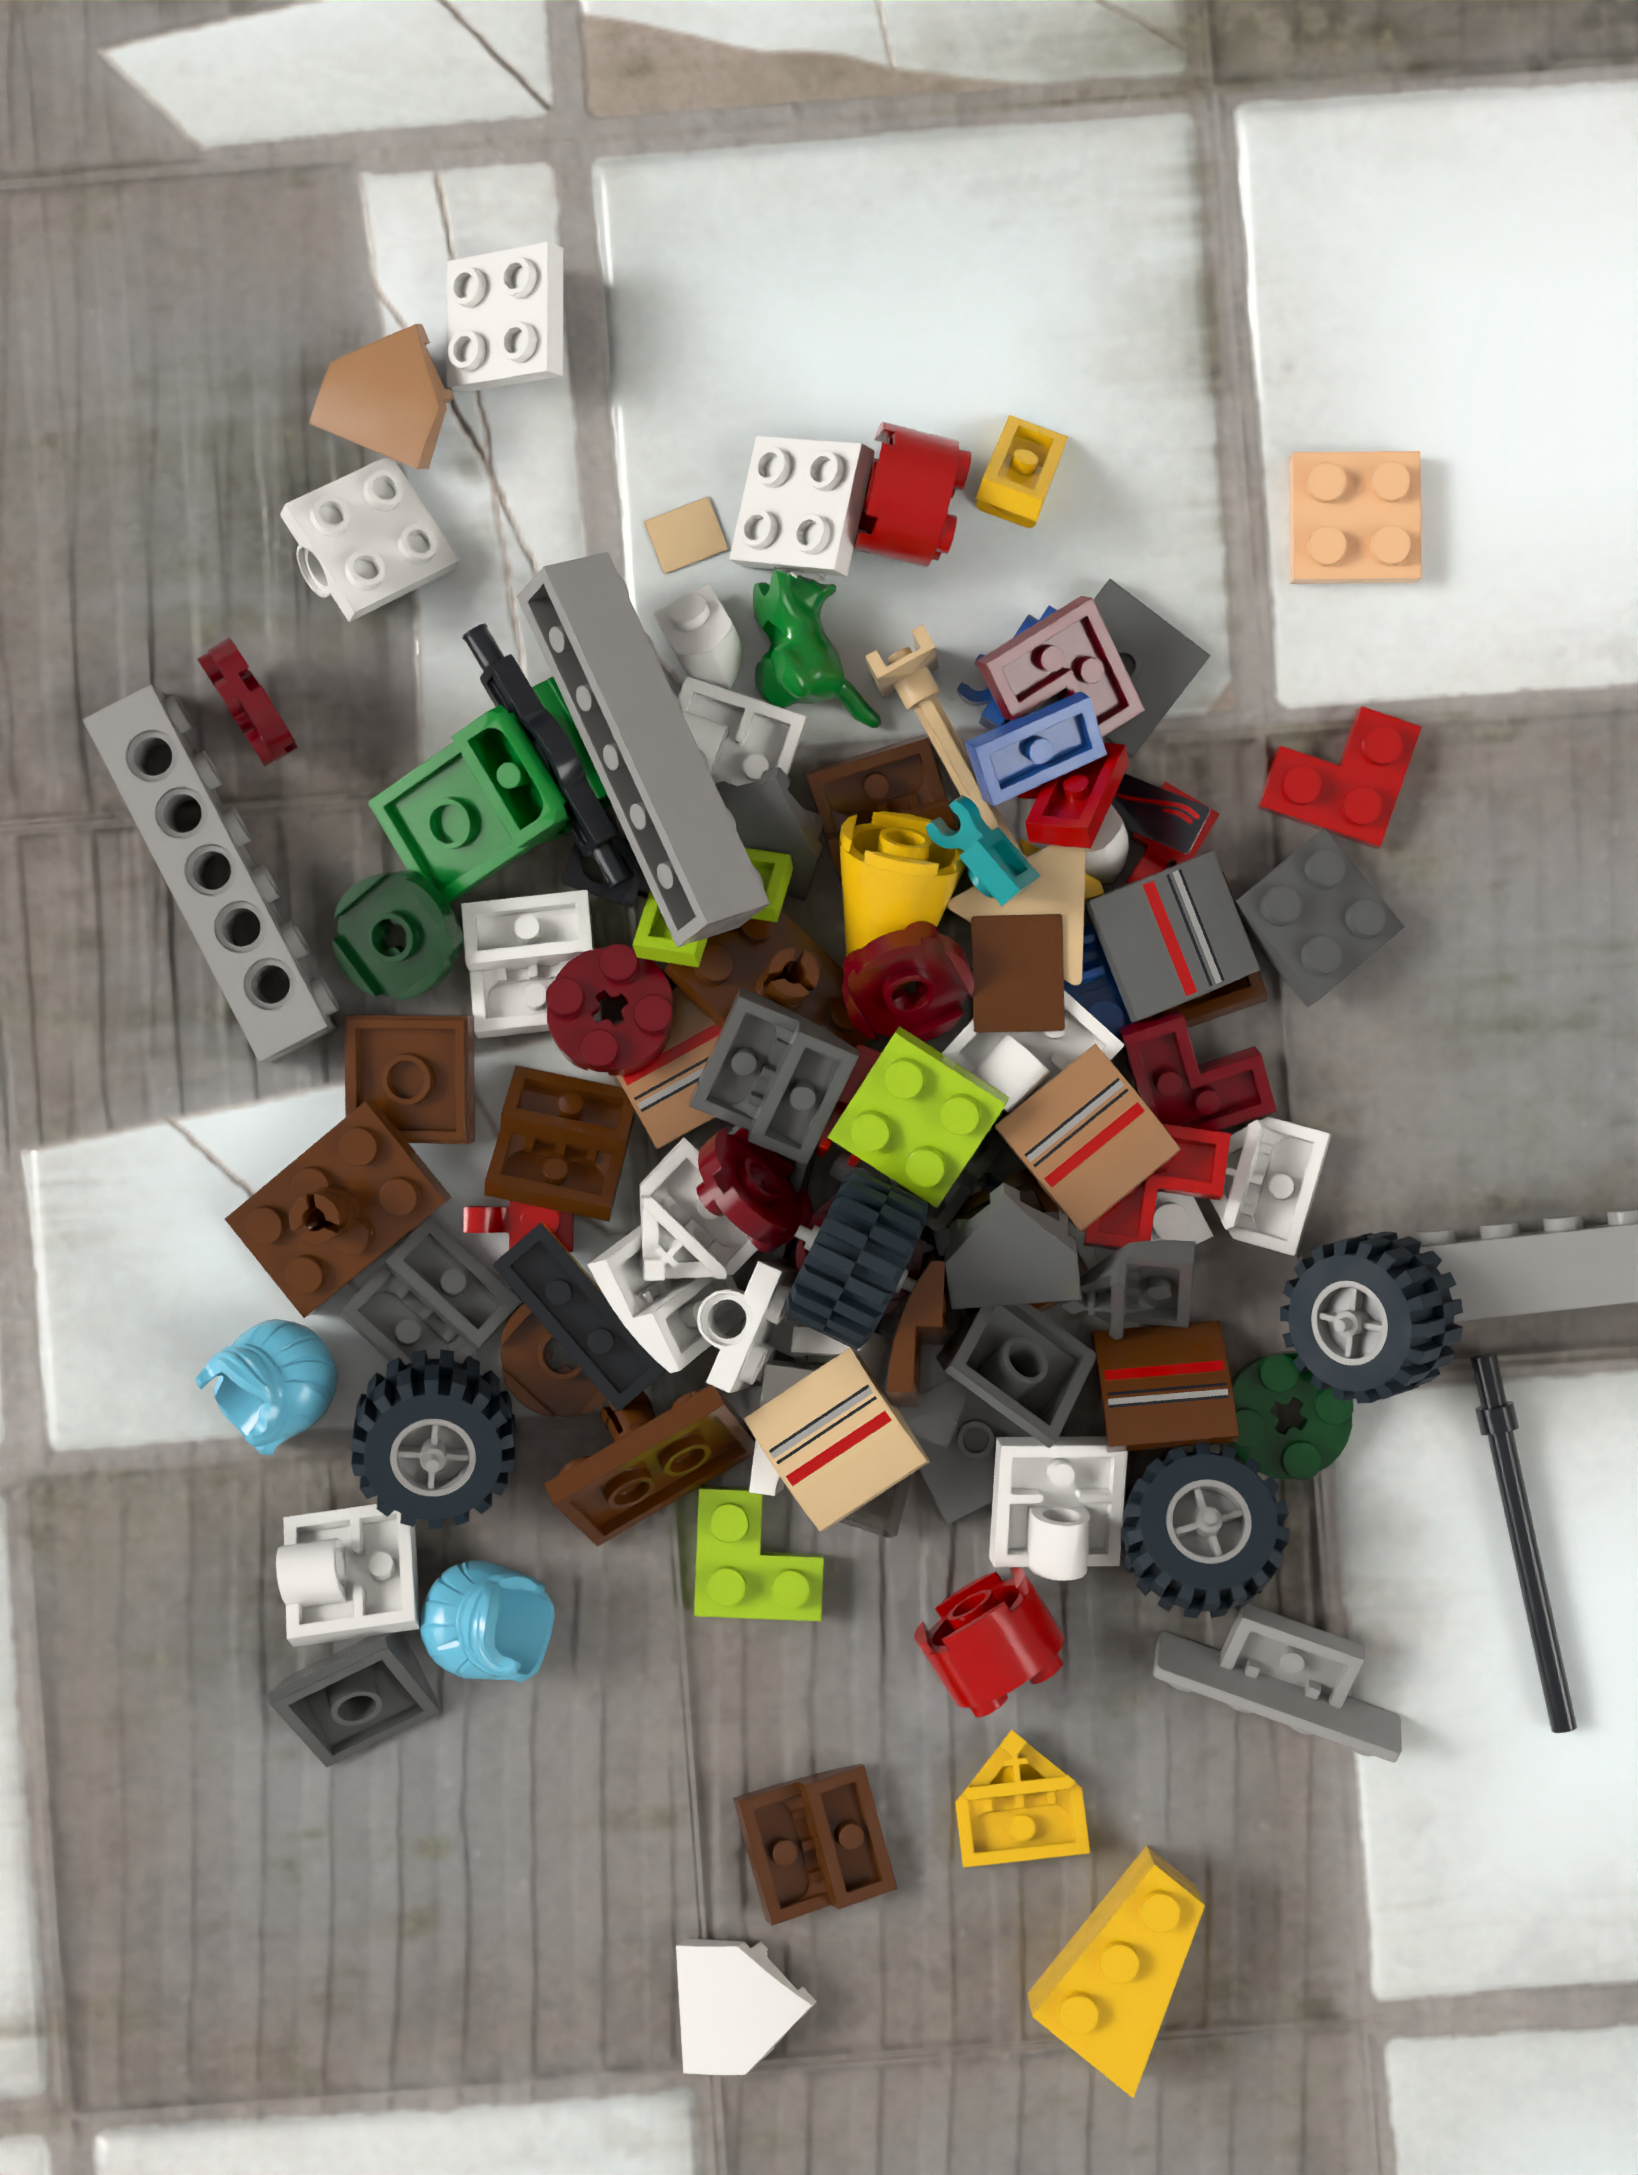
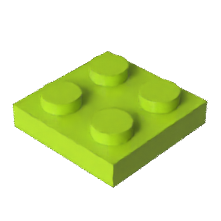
[827,1026,1010,1208]

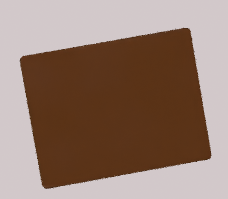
[971,914,1065,1033]

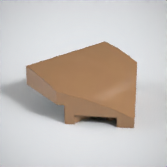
[309,324,455,469]

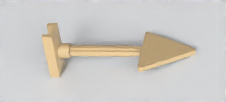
[865,624,1086,986]

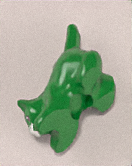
[753,569,882,728]

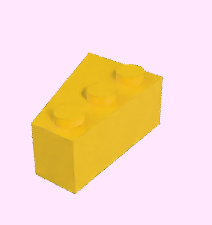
[1027,1845,1205,2099]

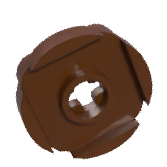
[500,1303,607,1417]

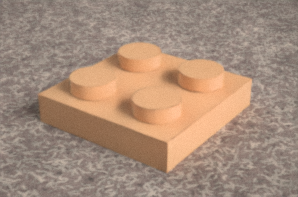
[1289,451,1422,584]

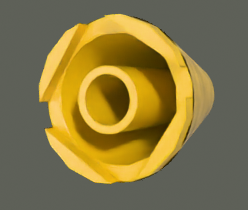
[839,811,966,990]

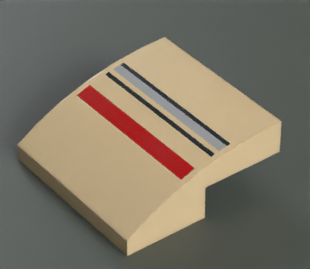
[744,1347,930,1532]

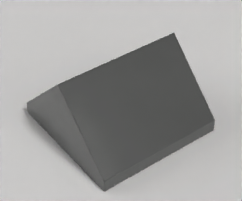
[936,1304,1097,1448]
[268,1631,440,1768]

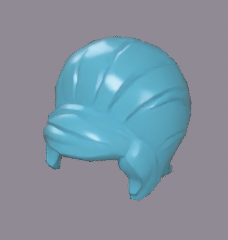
[195,1319,338,1455]
[420,1560,555,1683]

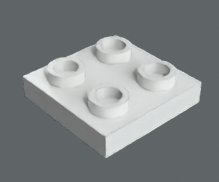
[446,242,564,393]
[729,436,875,581]
[280,456,460,622]
[678,676,807,786]
[942,990,1124,1115]
[697,1261,798,1393]
[989,1436,1128,1581]
[276,1504,420,1647]

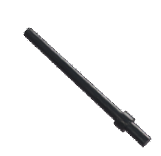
[1471,1353,1577,1733]

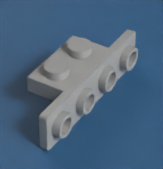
[1153,1604,1402,1762]

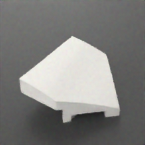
[1210,1117,1331,1257]
[640,1137,758,1281]
[676,1938,817,2075]

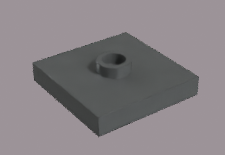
[1051,579,1211,759]
[897,1377,1033,1525]

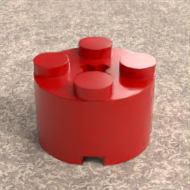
[854,421,972,567]
[914,1567,1065,1718]

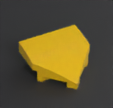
[955,1729,1090,1868]

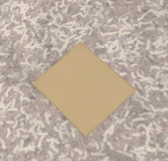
[644,497,729,574]

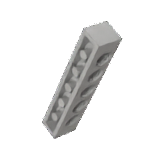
[82,684,339,1063]

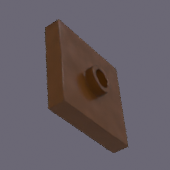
[344,1014,475,1144]

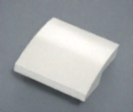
[461,890,603,1039]
[587,1225,746,1373]

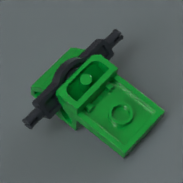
[368,623,635,904]

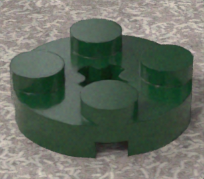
[332,870,464,1000]
[1230,1351,1354,1480]

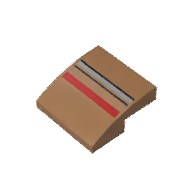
[612,986,721,1149]
[995,1043,1181,1233]

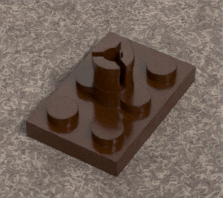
[664,909,869,1048]
[225,1098,452,1318]
[544,1385,756,1547]

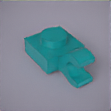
[926,795,1040,906]

